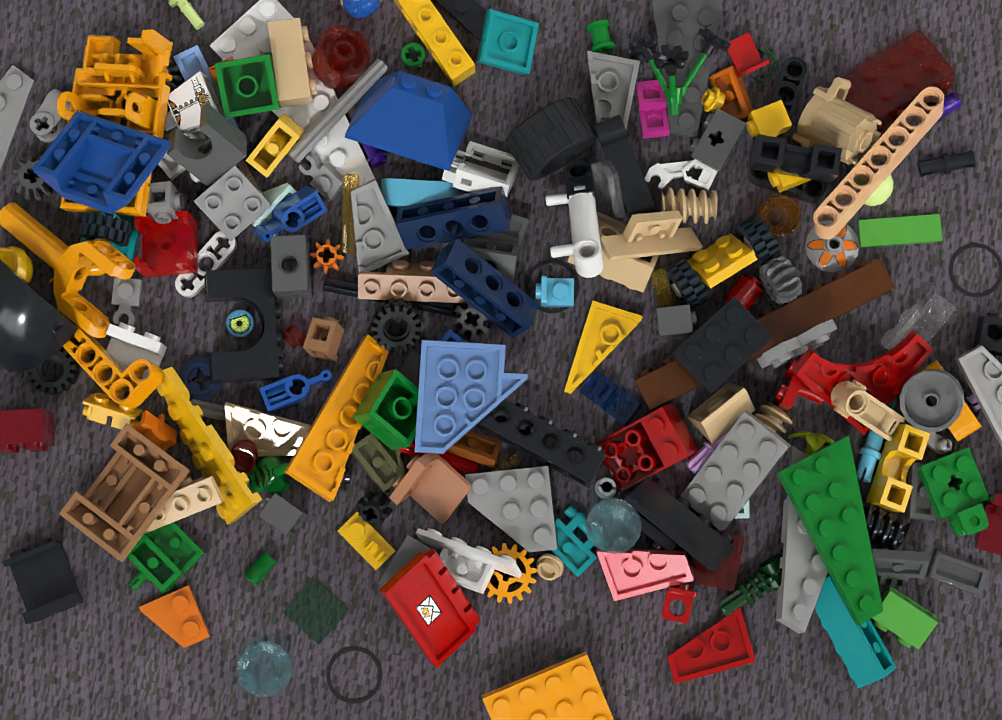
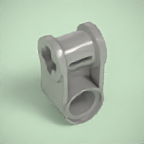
[30,88,70,142]

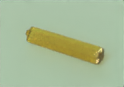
[342,173,359,254]

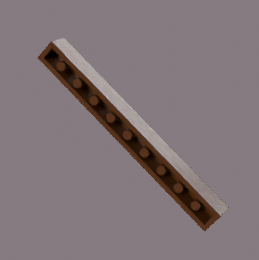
[634,258,895,412]

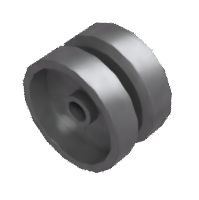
[900,369,964,432]

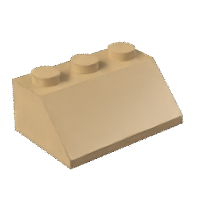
[567,212,659,293]

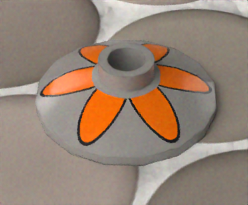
[805,220,859,273]

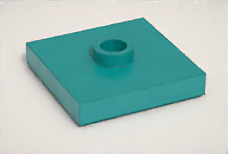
[477,9,539,75]

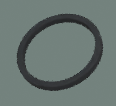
[949,243,1002,297]
[525,259,579,313]
[326,647,382,704]

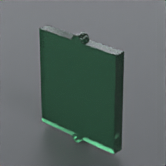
[283,578,349,644]

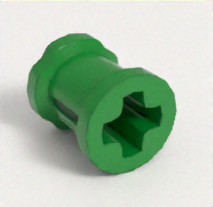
[586,20,615,53]

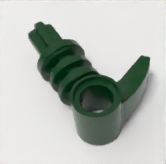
[717,553,783,616]

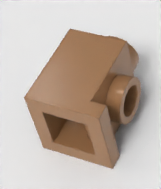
[303,316,344,362]

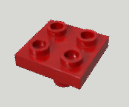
[773,353,824,413]

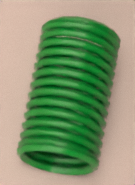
[244,551,278,586]

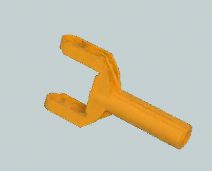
[0,202,136,338]

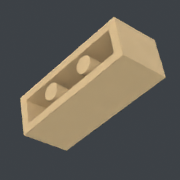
[267,18,317,108]

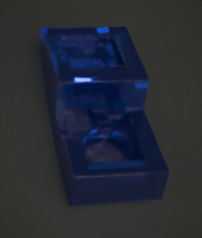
[580,370,642,427]

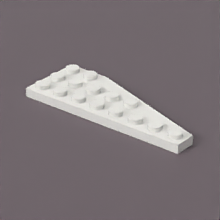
[210,0,376,193]

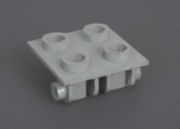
[194,166,272,241]

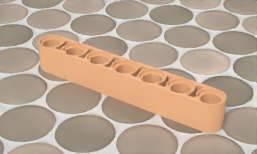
[813,87,944,239]

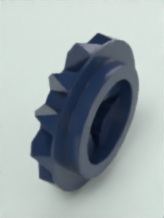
[179,358,222,401]

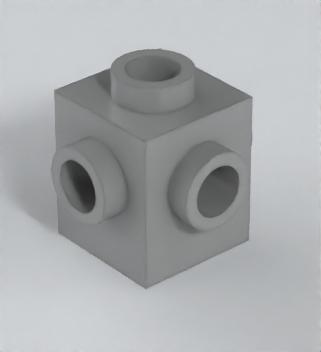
[146,181,185,224]

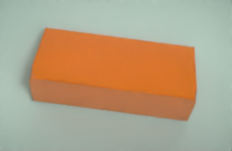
[709,66,754,121]

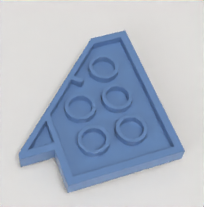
[415,340,528,454]

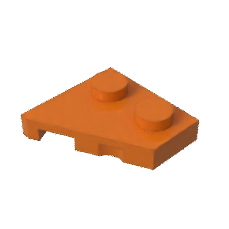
[139,585,211,648]

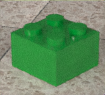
[214,54,281,118]
[352,369,419,450]

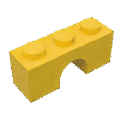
[746,100,810,193]
[866,424,930,513]

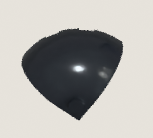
[0,259,79,372]

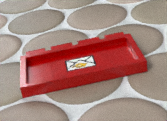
[379,549,480,668]

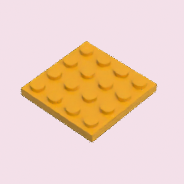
[482,651,614,720]

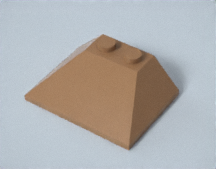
[59,423,190,562]

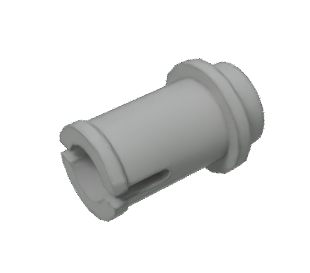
[595,477,617,499]

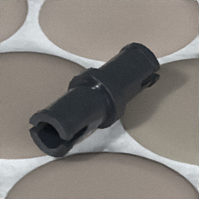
[917,150,975,177]

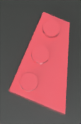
[596,547,694,601]

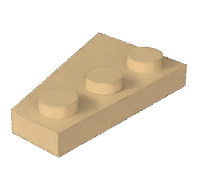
[224,402,311,456]

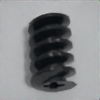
[861,498,910,550]

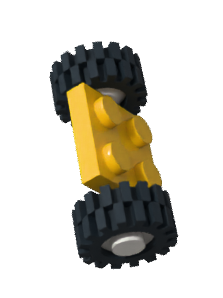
[663,214,781,311]

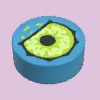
[226,310,255,338]

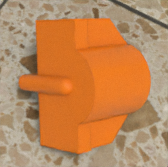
[133,410,177,451]

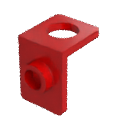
[727,33,770,77]
[661,584,697,624]

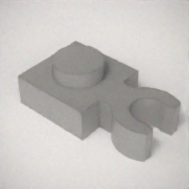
[299,153,348,202]
[111,277,143,326]

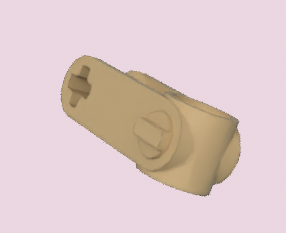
[831,379,905,442]

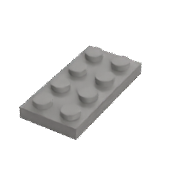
[681,410,791,531]

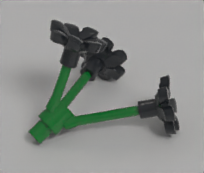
[625,28,731,115]

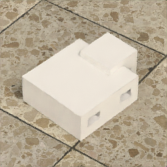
[442,141,519,198]

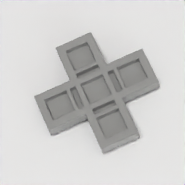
[757,319,837,369]

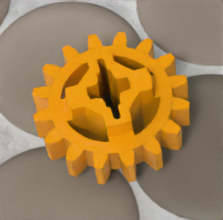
[486,543,537,604]

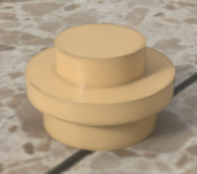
[537,554,564,580]

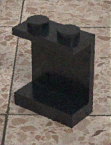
[2,538,84,624]

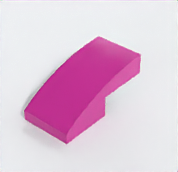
[636,80,670,139]

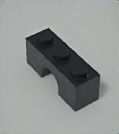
[750,134,842,183]

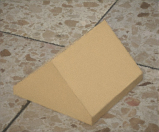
[687,382,755,444]

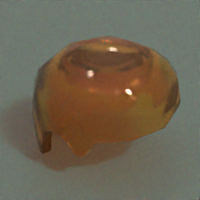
[757,196,801,237]

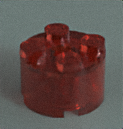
[312,25,371,89]

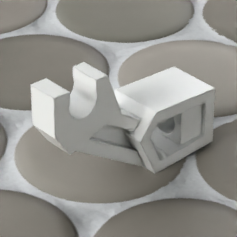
[644,159,717,192]

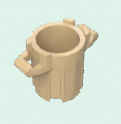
[792,77,882,165]

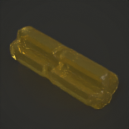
[651,268,674,308]

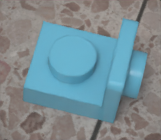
[536,276,574,307]

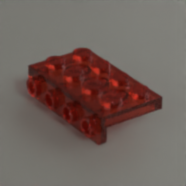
[830,29,955,133]

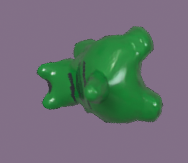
[246,456,290,495]

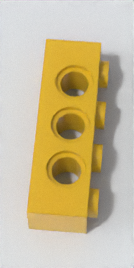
[394,0,475,87]

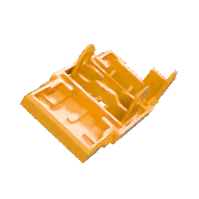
[57,29,173,217]

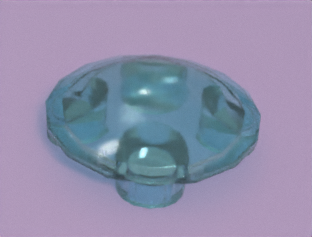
[586,498,642,554]
[237,641,292,697]

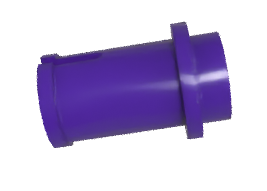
[928,92,961,122]
[361,143,387,168]

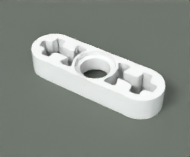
[175,231,237,298]

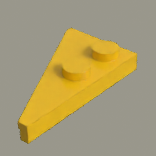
[564,301,643,394]

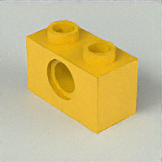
[245,113,305,177]

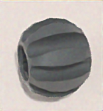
[451,301,492,341]

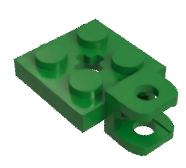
[917,447,989,536]

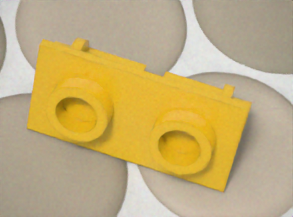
[82,393,143,430]

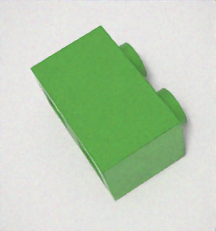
[872,584,938,650]

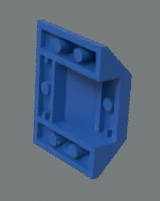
[345,71,472,171]
[32,110,172,214]

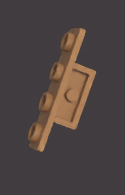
[358,260,466,303]

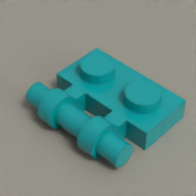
[551,505,610,577]

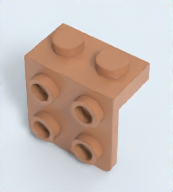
[389,453,471,523]

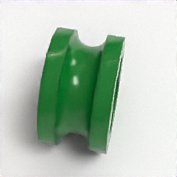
[401,43,426,69]

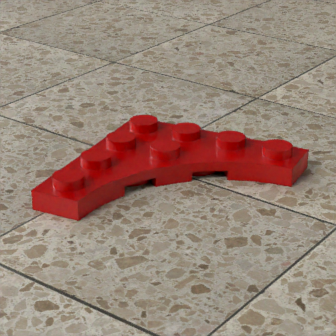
[791,331,934,435]

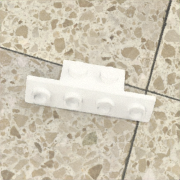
[416,528,522,594]

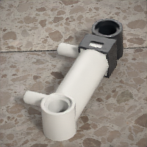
[545,159,603,278]

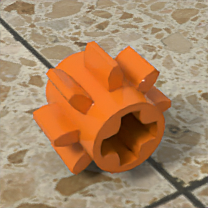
[310,239,344,275]

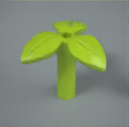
[788,431,835,456]

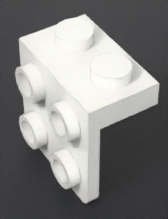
[106,322,167,391]

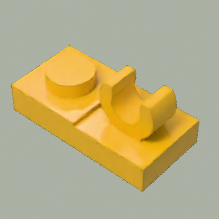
[338,512,396,570]

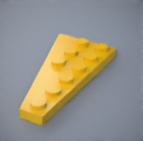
[157,367,263,525]

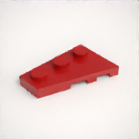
[667,608,756,684]

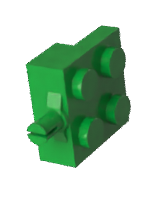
[127,522,205,593]

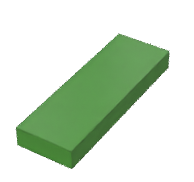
[857,214,943,248]

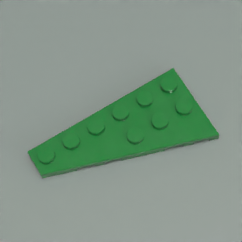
[776,436,883,625]

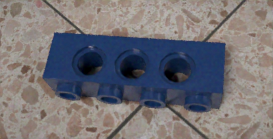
[395,187,512,249]
[430,239,539,338]

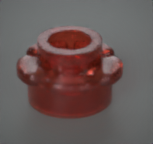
[283,324,306,348]

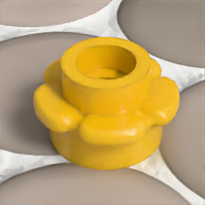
[701,87,725,113]

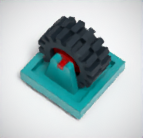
[79,211,140,262]

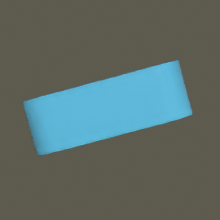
[380,178,459,210]

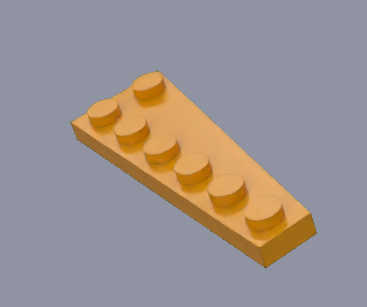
[284,334,389,502]

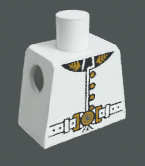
[165,72,228,135]

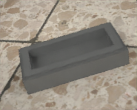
[927,550,989,596]

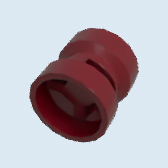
[231,439,259,474]

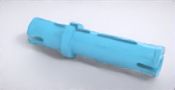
[856,402,895,483]

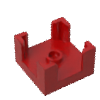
[134,210,198,278]

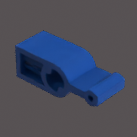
[253,185,328,242]
[259,370,334,413]

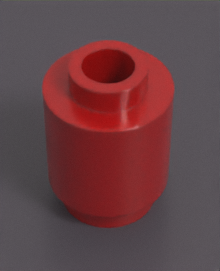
[723,274,763,310]

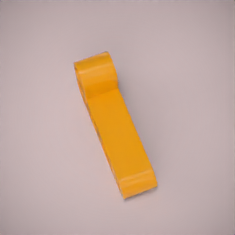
[63,325,163,409]

